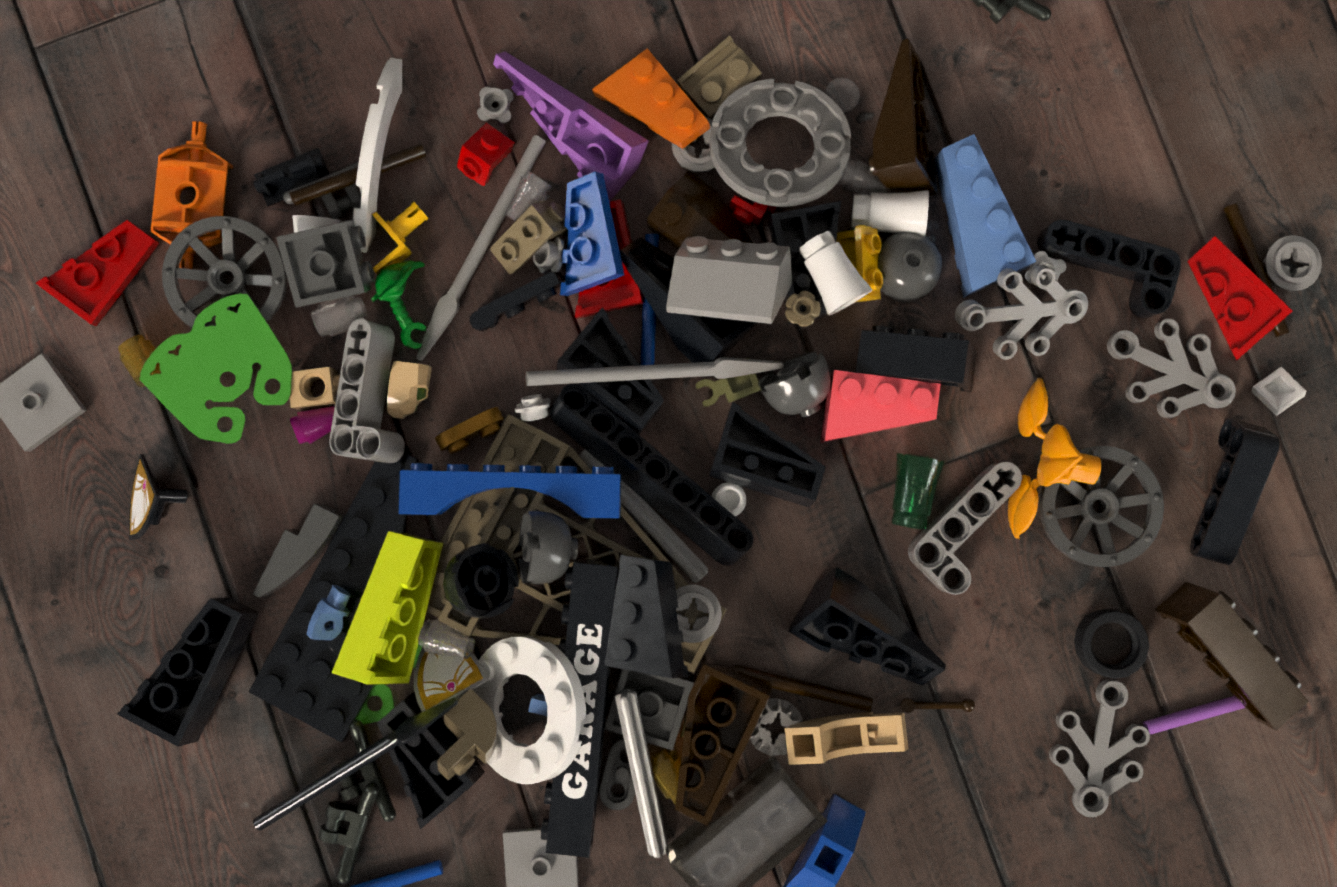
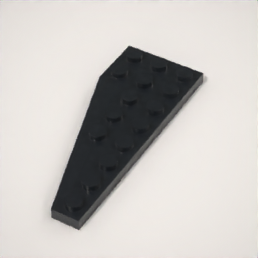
[249,452,419,743]

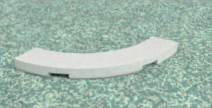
[353,58,402,253]

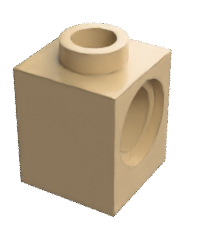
[290,367,340,410]

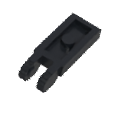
[469,271,561,332]

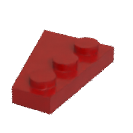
[575,199,644,319]
[35,220,160,326]
[1187,236,1293,361]

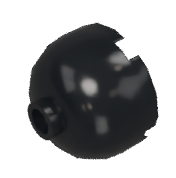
[443,543,519,619]

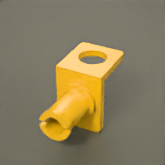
[372,201,429,275]

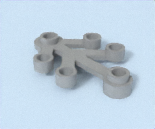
[955,265,1088,360]
[1107,319,1236,418]
[1049,679,1150,817]

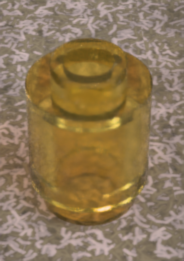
[118,335,161,387]
[650,748,681,804]

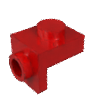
[457,122,515,186]
[729,195,777,226]

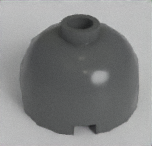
[878,232,942,302]
[758,352,832,417]
[518,511,578,584]

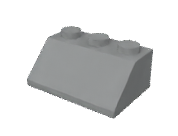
[666,236,792,324]

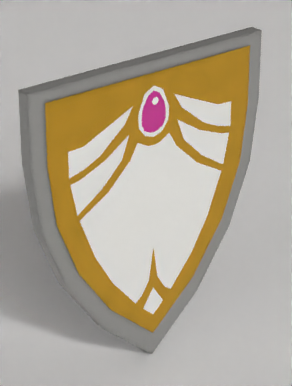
[414,637,489,712]

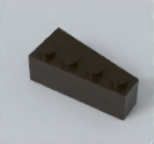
[1155,582,1309,730]

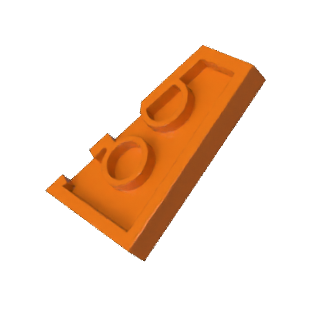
[592,48,710,149]

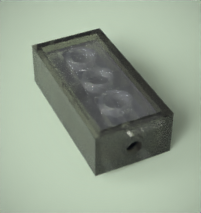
[665,755,828,887]

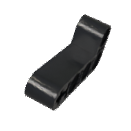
[1037,219,1181,318]
[1190,418,1280,565]

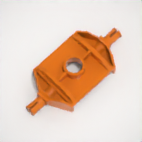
[151,121,233,269]

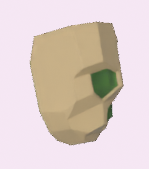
[387,361,432,419]

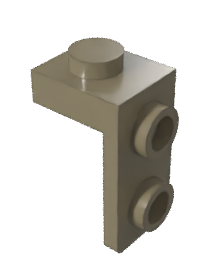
[490,199,568,274]

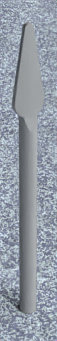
[416,135,546,361]
[526,357,784,386]

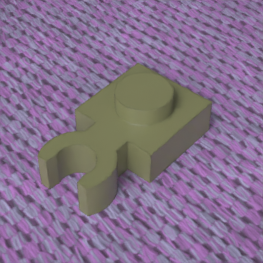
[695,357,761,407]

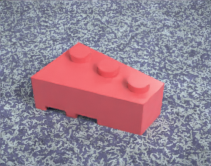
[821,370,941,443]

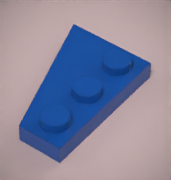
[560,171,624,296]

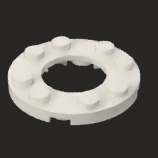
[473,635,586,784]

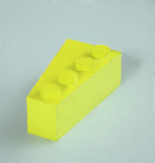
[332,531,443,685]

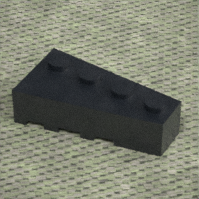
[117,597,259,747]

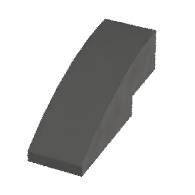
[253,504,345,597]

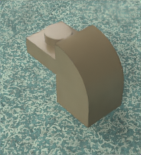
[437,688,497,781]

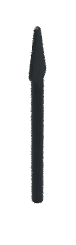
[253,697,458,831]

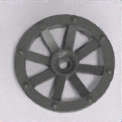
[162,216,287,328]
[1039,446,1164,567]

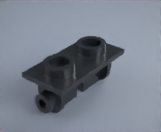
[253,148,330,207]

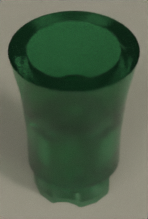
[891,452,946,529]

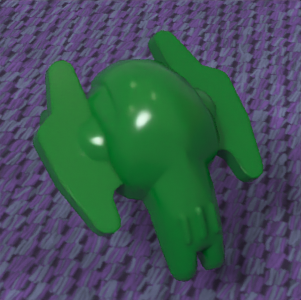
[371,260,426,349]

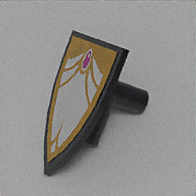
[129,454,188,541]

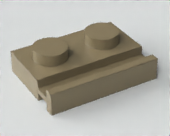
[677,36,762,119]

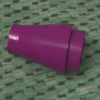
[290,406,335,444]

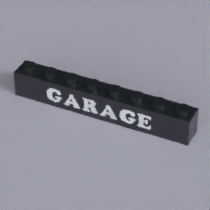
[541,558,620,858]

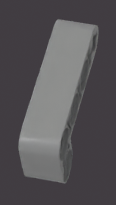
[329,318,405,464]
[908,462,1022,595]

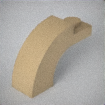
[784,712,909,765]

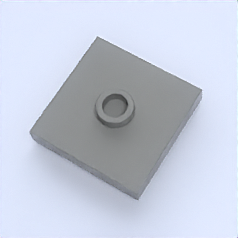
[0,353,87,452]
[503,827,579,887]

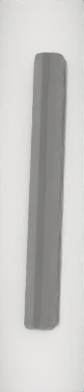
[579,449,708,583]
[615,689,669,858]

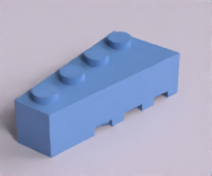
[935,134,1036,298]

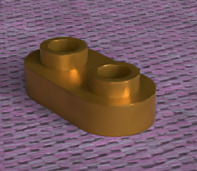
[435,407,504,454]

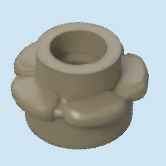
[785,291,821,327]

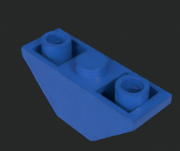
[783,794,866,887]

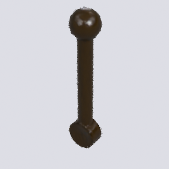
[900,698,975,713]

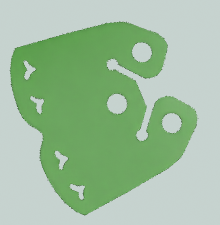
[139,293,292,444]

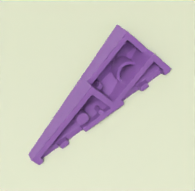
[493,51,649,202]

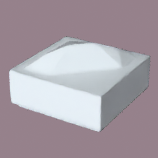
[1251,367,1307,416]

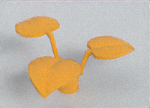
[1008,378,1101,539]

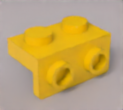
[836,225,883,302]

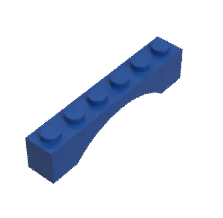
[399,463,621,518]

